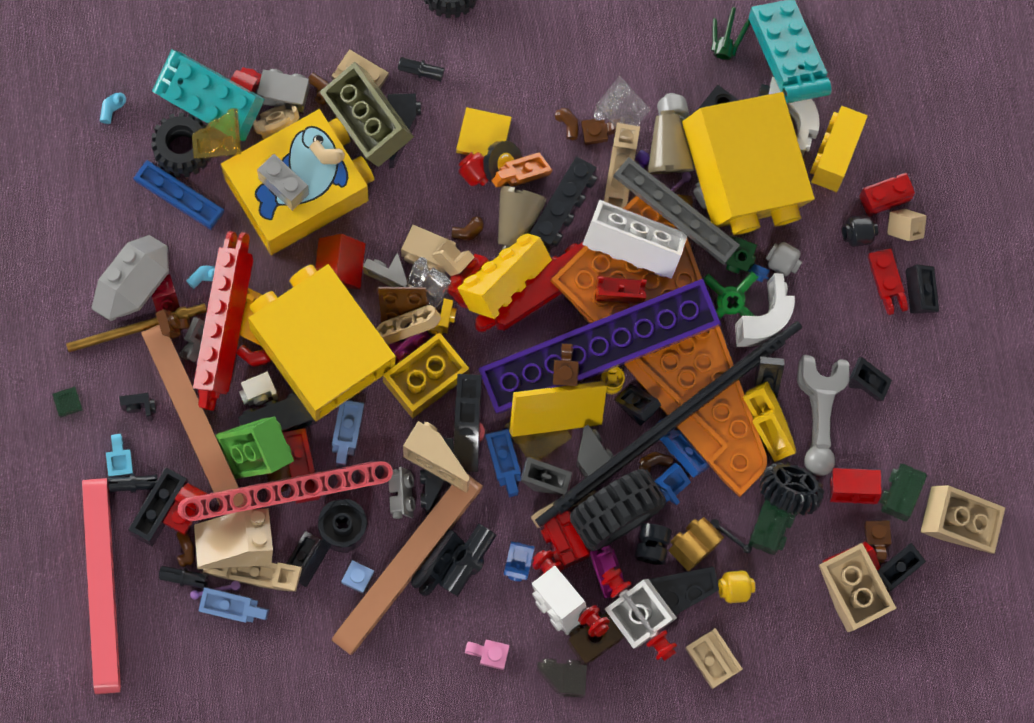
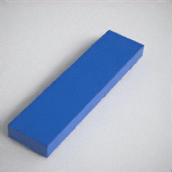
[133,160,225,230]

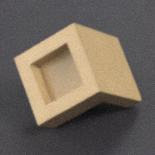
[888,209,927,241]
[432,240,475,276]

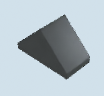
[520,457,572,495]

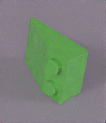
[215,416,294,479]

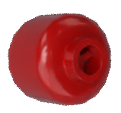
[458,152,488,187]

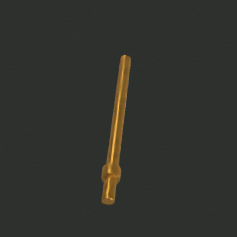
[66,303,207,352]

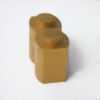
[668,517,725,572]

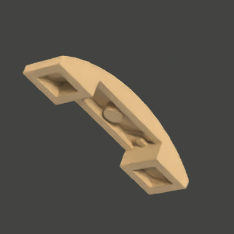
[604,123,640,209]
[203,563,302,592]

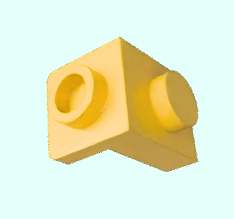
[428,298,457,335]

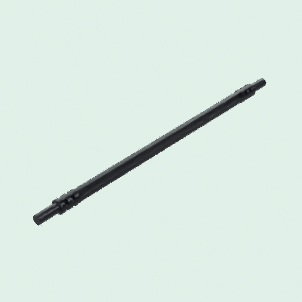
[535,321,802,527]

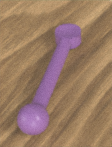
[671,172,691,192]
[190,581,241,599]

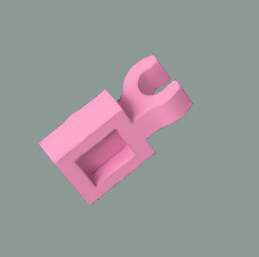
[465,639,510,670]

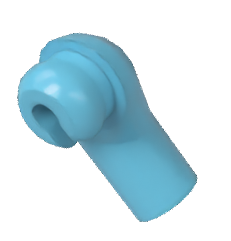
[100,93,126,124]
[186,266,215,289]

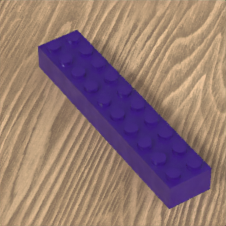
[478,279,721,414]

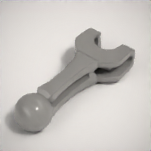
[797,355,849,476]

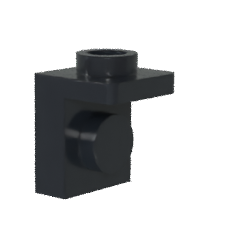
[119,392,156,421]

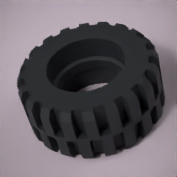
[570,469,666,551]

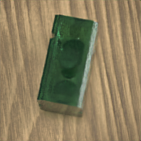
[879,463,927,522]
[748,500,795,555]

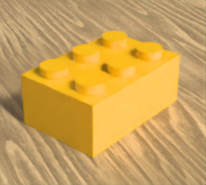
[810,105,868,192]
[383,332,469,419]

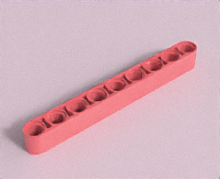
[178,461,393,521]
[82,478,121,694]

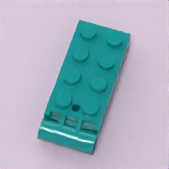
[749,0,832,104]
[152,49,265,141]

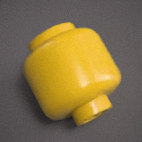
[718,571,755,603]

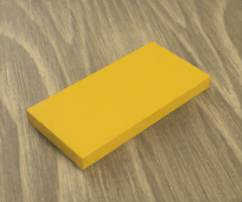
[509,381,607,437]

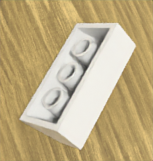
[583,200,687,279]

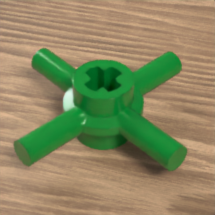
[703,271,758,320]

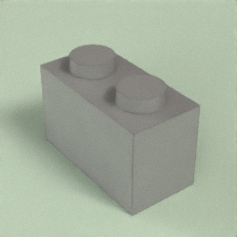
[257,69,310,113]
[257,154,309,211]

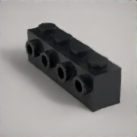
[530,156,598,253]

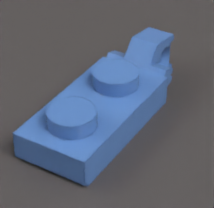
[332,400,364,467]
[199,587,269,623]

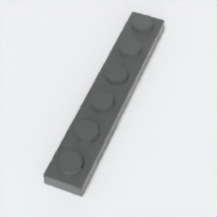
[613,157,740,265]

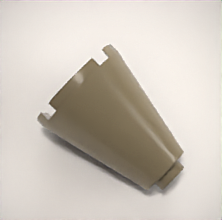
[648,110,694,174]
[498,186,546,250]

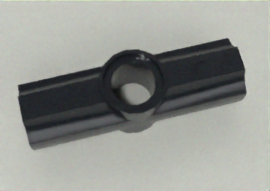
[439,523,497,597]

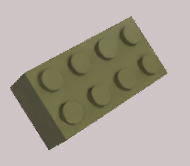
[320,62,414,167]

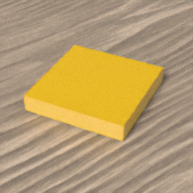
[456,107,512,156]

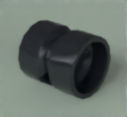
[635,523,672,565]

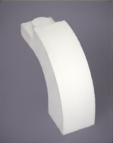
[769,77,819,157]
[735,273,795,347]

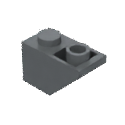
[576,425,614,478]

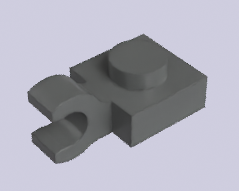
[179,318,205,362]

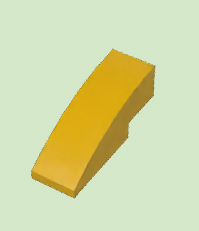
[743,381,796,462]

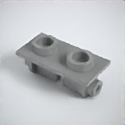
[389,467,416,519]

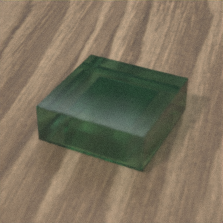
[52,386,83,418]

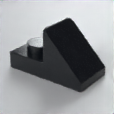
[754,357,784,399]
[849,357,892,401]
[615,384,661,426]

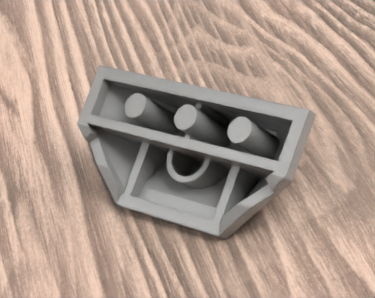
[92,235,169,321]

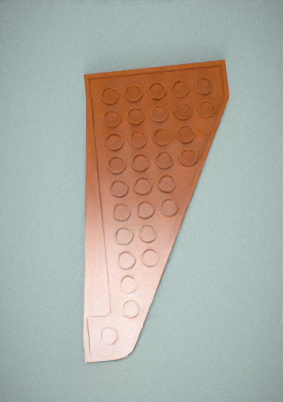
[551,195,767,497]

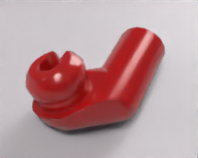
[236,345,271,367]

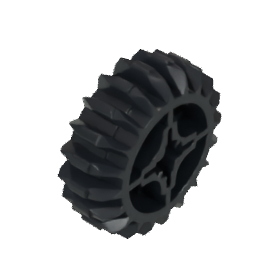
[759,462,825,516]

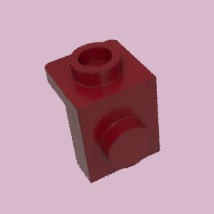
[151,274,180,312]

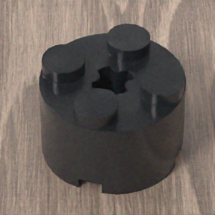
[318,499,367,553]

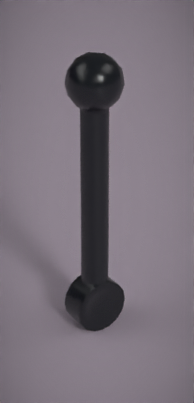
[710,519,752,554]

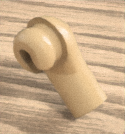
[309,140,345,164]

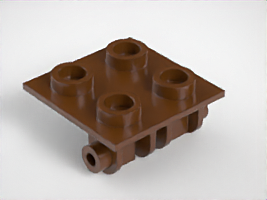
[378,287,429,323]

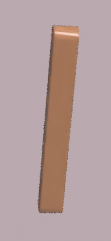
[141,325,244,515]
[331,474,483,655]

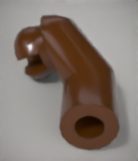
[308,72,329,105]
[555,107,578,140]
[451,216,484,240]
[639,452,674,473]
[176,532,194,567]

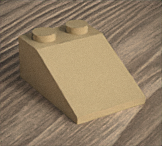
[403,421,470,493]
[921,485,1005,554]
[194,508,273,569]
[819,543,896,632]

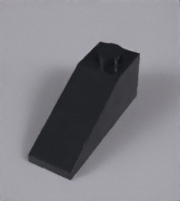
[388,94,421,168]

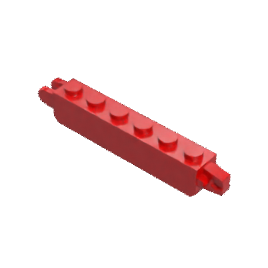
[193,231,253,411]
[475,237,585,333]

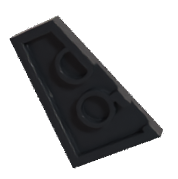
[649,566,719,615]

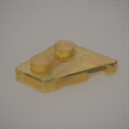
[192,108,241,159]

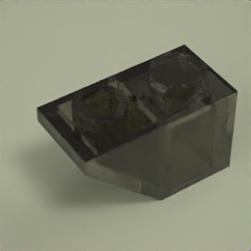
[536,659,587,698]

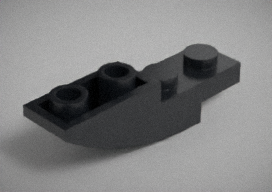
[454,374,482,472]

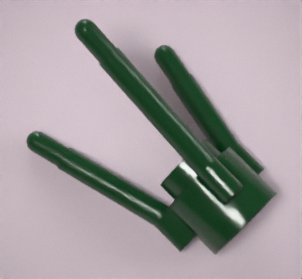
[711,7,750,60]

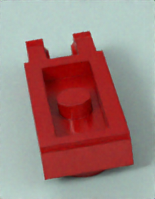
[867,248,908,315]

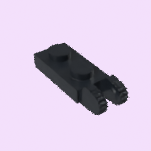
[410,529,466,597]

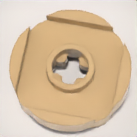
[253,105,300,139]

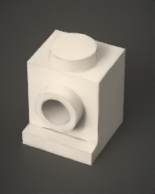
[239,372,278,406]

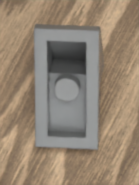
[363,253,408,287]

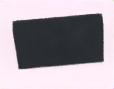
[906,264,939,314]
[286,531,330,587]
[877,543,926,592]

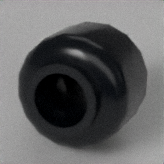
[842,215,878,247]

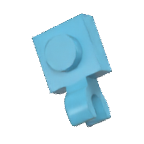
[106,434,133,477]

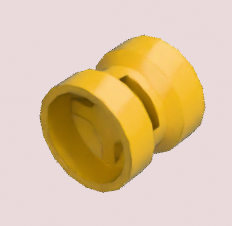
[600,367,625,395]

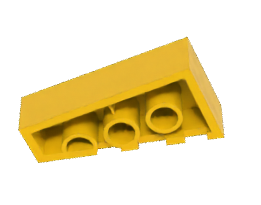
[458,234,552,319]

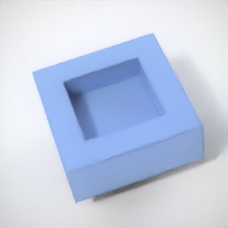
[341,560,374,594]

